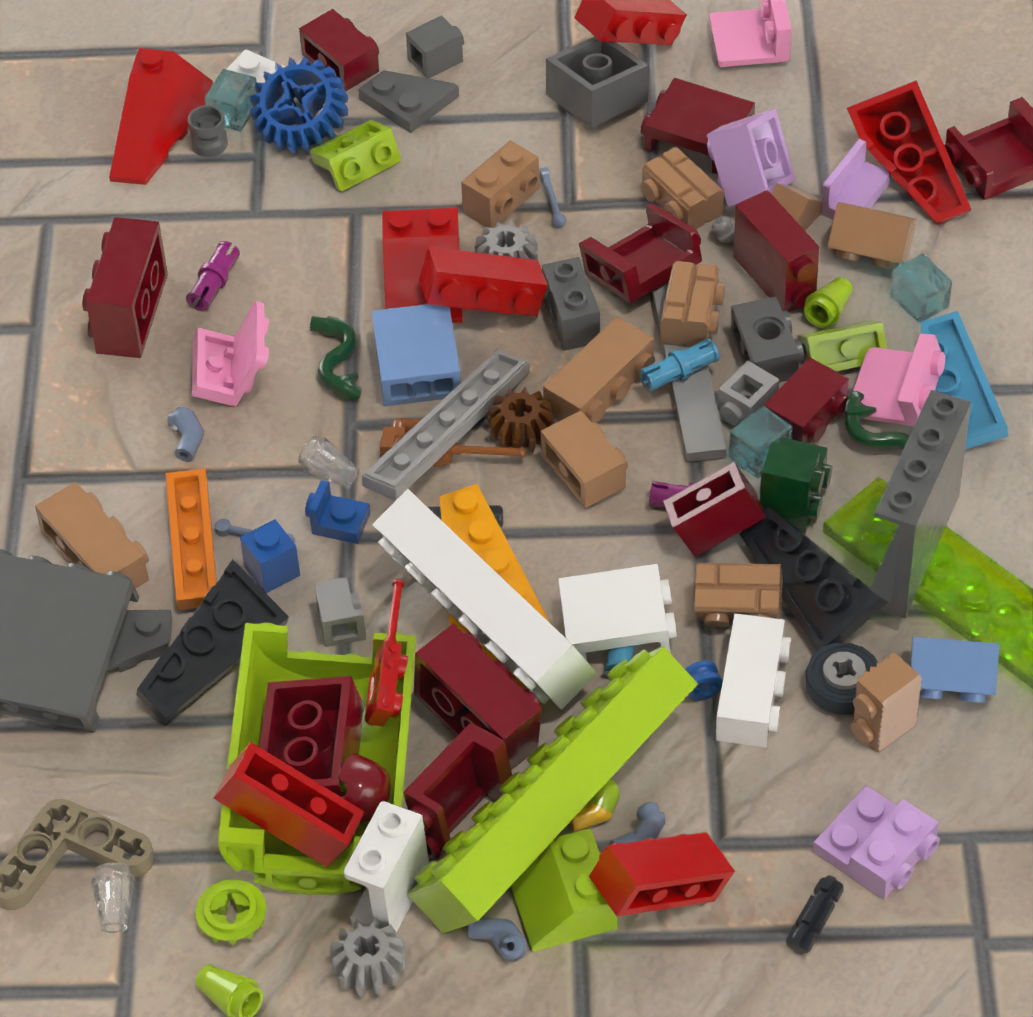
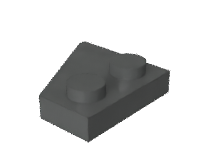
[358,70,459,133]
[106,610,173,673]

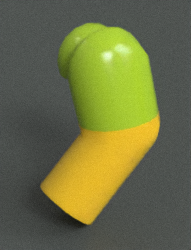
[569,779,620,832]

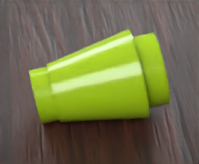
[804,277,853,328]
[195,964,263,1017]

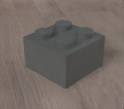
[546,37,649,128]

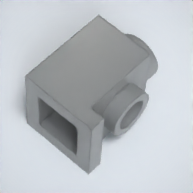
[718,361,779,428]
[314,577,367,647]

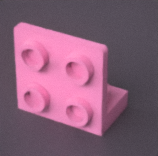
[709,0,791,67]

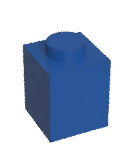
[240,519,300,593]

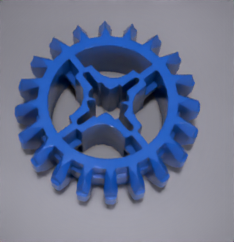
[250,56,349,154]

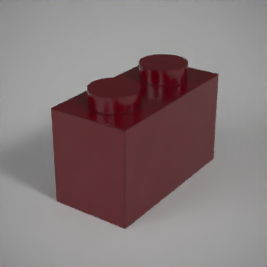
[299,9,379,91]
[762,357,849,444]
[663,462,766,557]

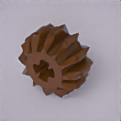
[487,387,554,453]

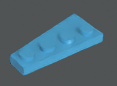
[920,311,1009,449]

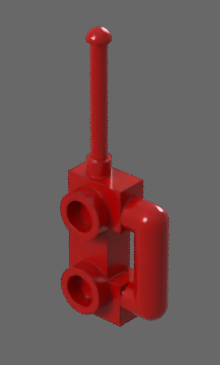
[365,579,408,727]

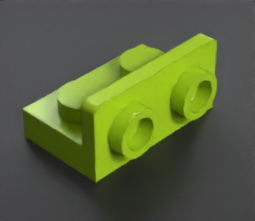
[309,120,401,191]

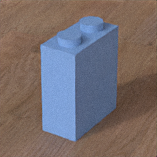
[372,304,461,406]

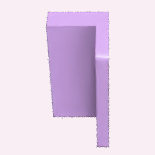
[821,139,891,220]

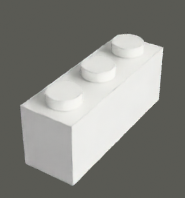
[716,613,791,748]

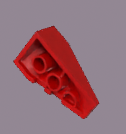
[109,48,214,185]
[847,80,971,225]

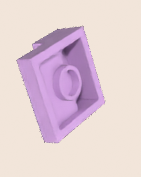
[813,785,940,900]

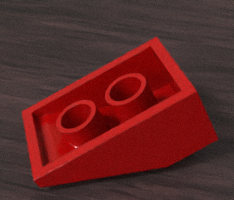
[382,207,463,323]

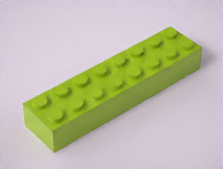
[407,646,698,934]

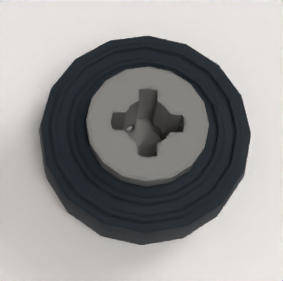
[805,643,878,715]

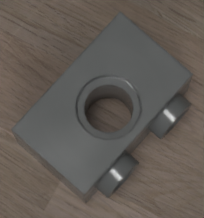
[542,257,600,351]
[730,296,804,387]

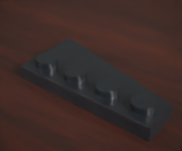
[739,507,888,651]
[136,559,289,724]

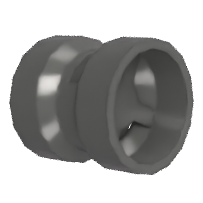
[188,105,228,157]

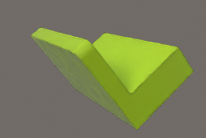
[797,320,887,371]

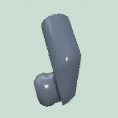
[168,407,204,462]
[610,802,665,845]
[468,917,527,961]

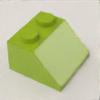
[510,828,618,952]

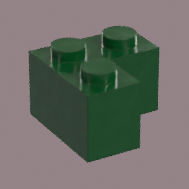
[760,437,833,534]

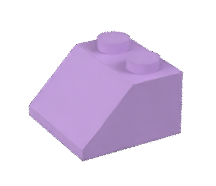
[707,108,796,206]

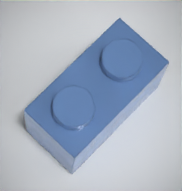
[910,637,1000,702]

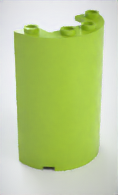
[218,623,416,895]

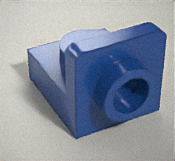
[305,480,370,544]

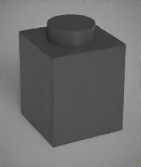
[406,15,464,78]

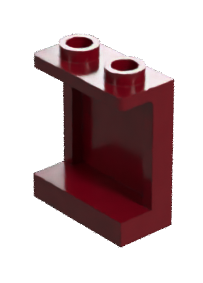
[640,78,755,174]
[944,97,1033,200]
[579,203,702,303]
[403,722,512,860]

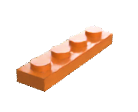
[166,468,217,610]

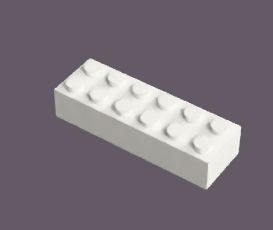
[372,489,597,710]

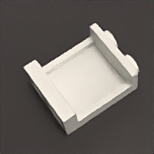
[558,564,677,661]
[344,801,429,933]

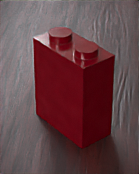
[733,190,820,312]

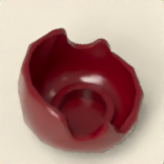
[338,753,391,826]

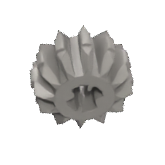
[474,221,538,260]
[330,918,406,997]

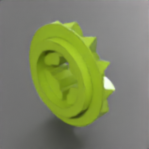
[195,879,267,946]

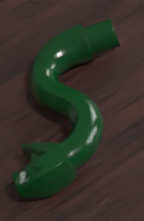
[310,316,362,401]
[844,391,910,450]

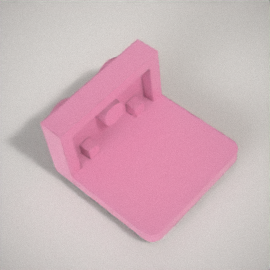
[192,301,269,407]
[853,333,945,427]

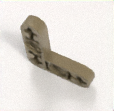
[0,799,154,910]

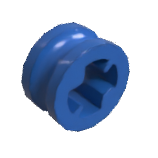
[685,660,723,701]

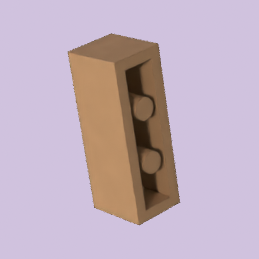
[543,317,655,423]
[35,481,149,588]

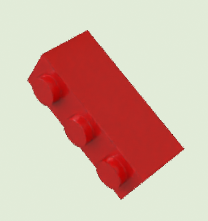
[574,0,687,45]
[419,247,548,317]
[213,742,365,867]
[589,832,735,917]

